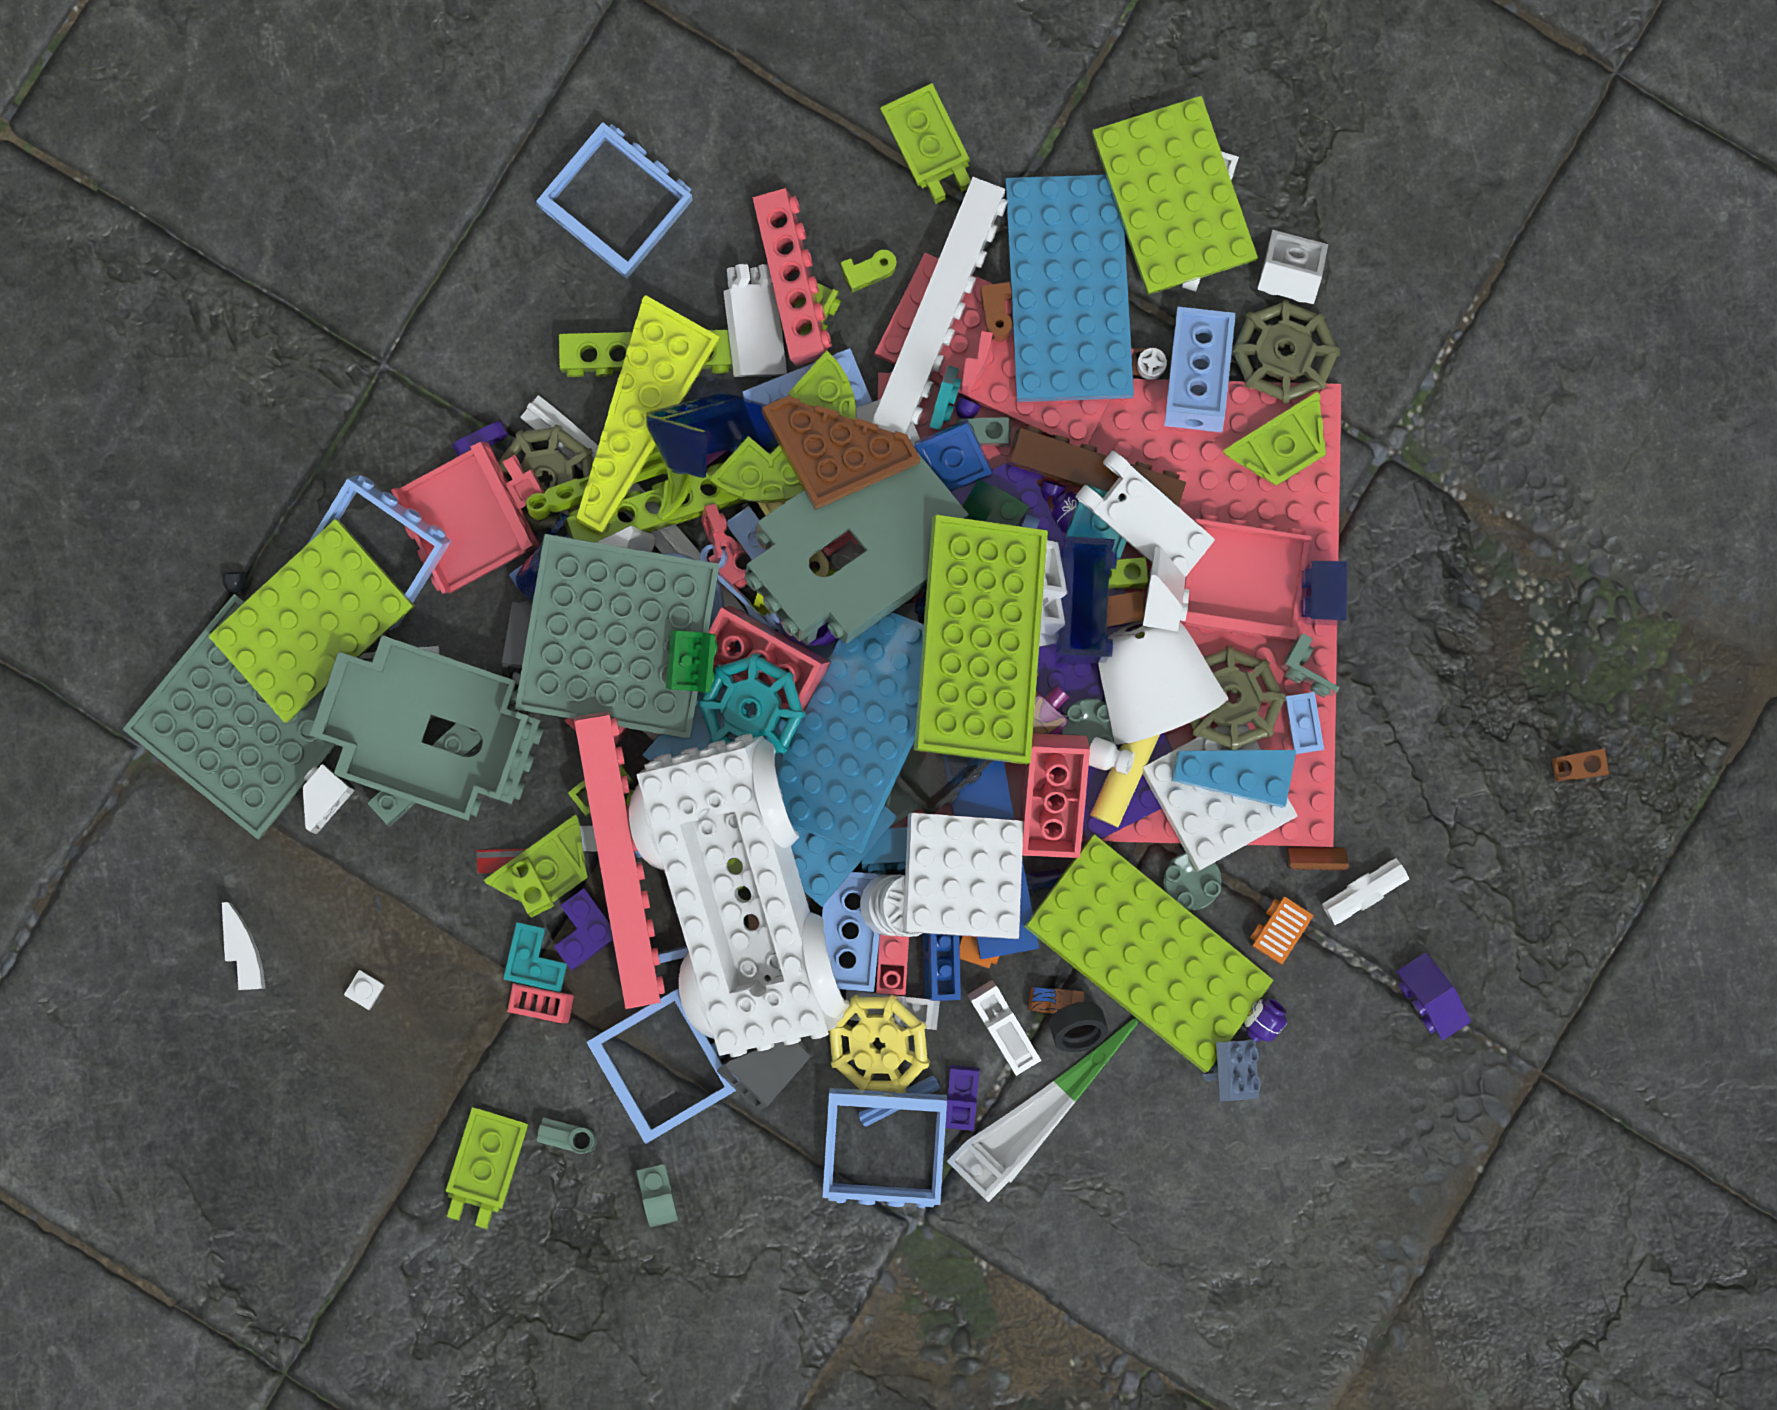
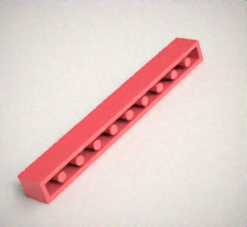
[574,711,665,1009]

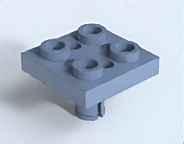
[1203,1040,1261,1101]

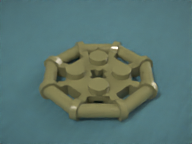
[1231,300,1340,403]
[499,425,594,532]
[1190,645,1286,750]

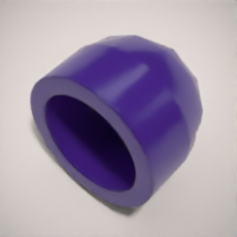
[956,396,981,419]
[1041,480,1066,503]

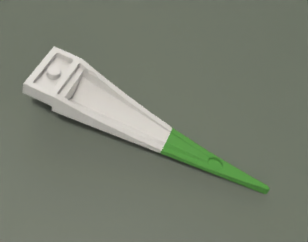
[947,1019,1138,1202]

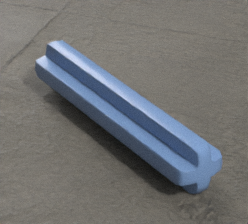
[858,1076,940,1127]

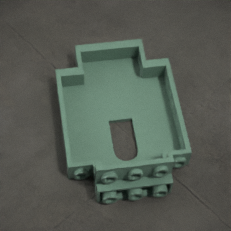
[745,451,969,645]
[310,635,544,821]

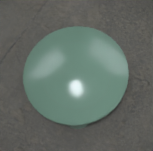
[1061,699,1114,746]
[1163,853,1222,910]

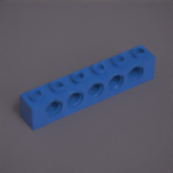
[923,933,961,1001]

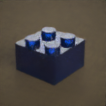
[1300,561,1347,625]

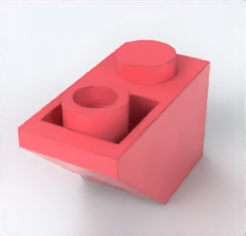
[876,935,909,995]

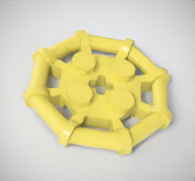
[829,994,930,1093]

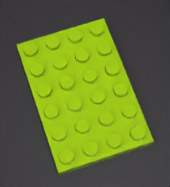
[1092,96,1258,295]
[208,519,415,723]

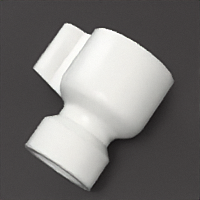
[1089,737,1135,775]

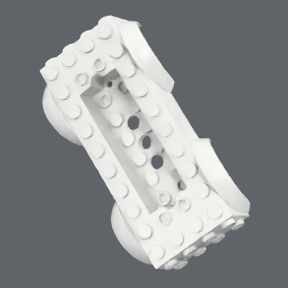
[629,734,850,1057]

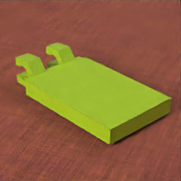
[880,83,971,204]
[446,1107,529,1229]

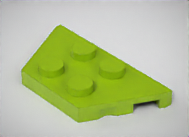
[1222,391,1326,486]
[484,815,588,903]

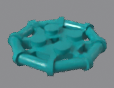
[698,653,806,754]

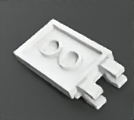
[723,264,787,377]

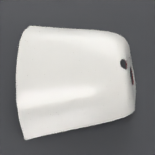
[1098,621,1228,745]

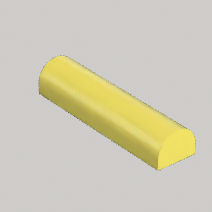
[1090,734,1160,827]

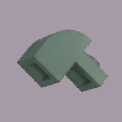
[636,1164,680,1228]

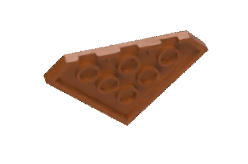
[761,396,920,510]

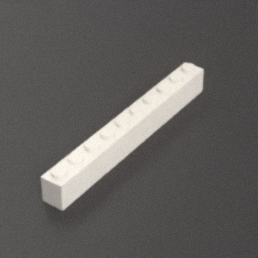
[872,177,1008,440]

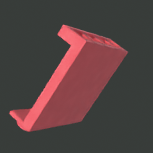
[391,442,540,594]
[1180,515,1312,642]

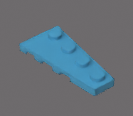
[1171,750,1296,808]

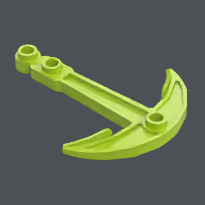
[526,426,693,521]

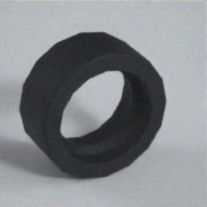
[1049,1002,1108,1052]

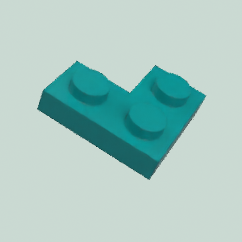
[930,365,962,430]
[503,922,567,992]

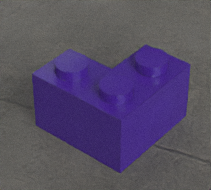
[554,888,613,971]
[1396,952,1471,1041]

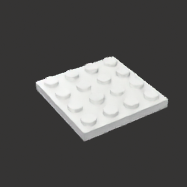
[1143,724,1298,872]
[903,813,1024,939]

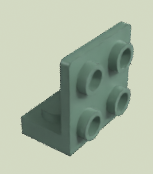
[1280,633,1340,698]

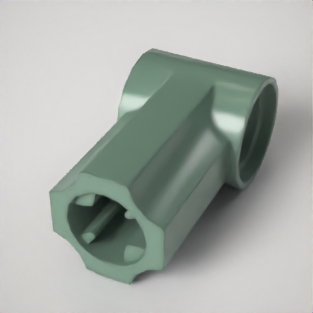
[537,1117,597,1154]

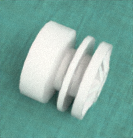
[860,874,922,937]

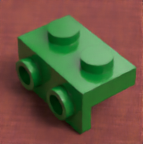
[666,630,717,693]

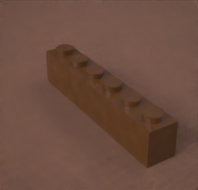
[1006,425,1186,507]

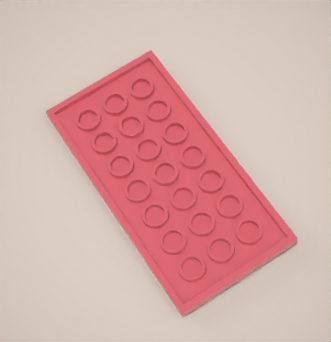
[875,253,1134,447]

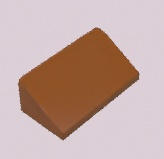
[1287,847,1349,870]

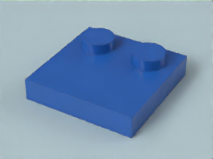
[915,419,992,491]

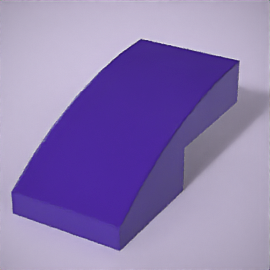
[945,1065,980,1131]

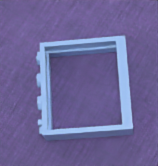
[536,122,693,279]
[308,475,452,630]
[587,989,736,1144]
[823,1088,947,1208]

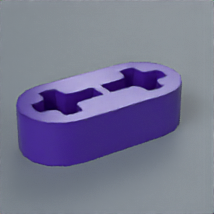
[452,421,508,457]

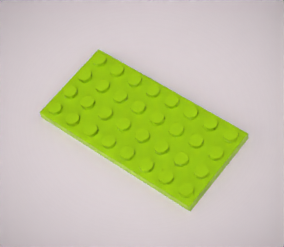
[914,515,1048,764]
[1024,834,1274,1073]

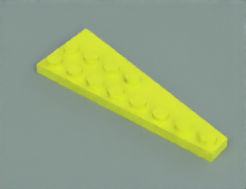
[577,295,720,535]

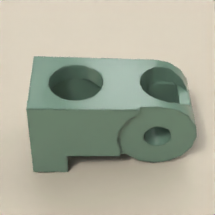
[956,417,1011,447]

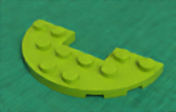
[709,351,857,503]

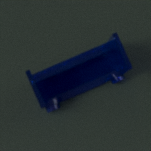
[646,394,779,478]
[1056,536,1117,664]

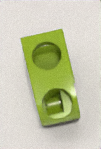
[840,250,897,293]
[1091,557,1148,590]
[507,857,554,918]

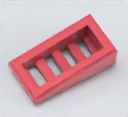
[507,983,574,1023]

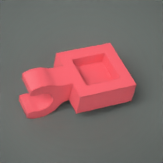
[503,455,545,509]
[701,504,737,558]

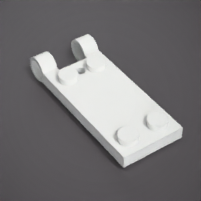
[1075,450,1215,577]

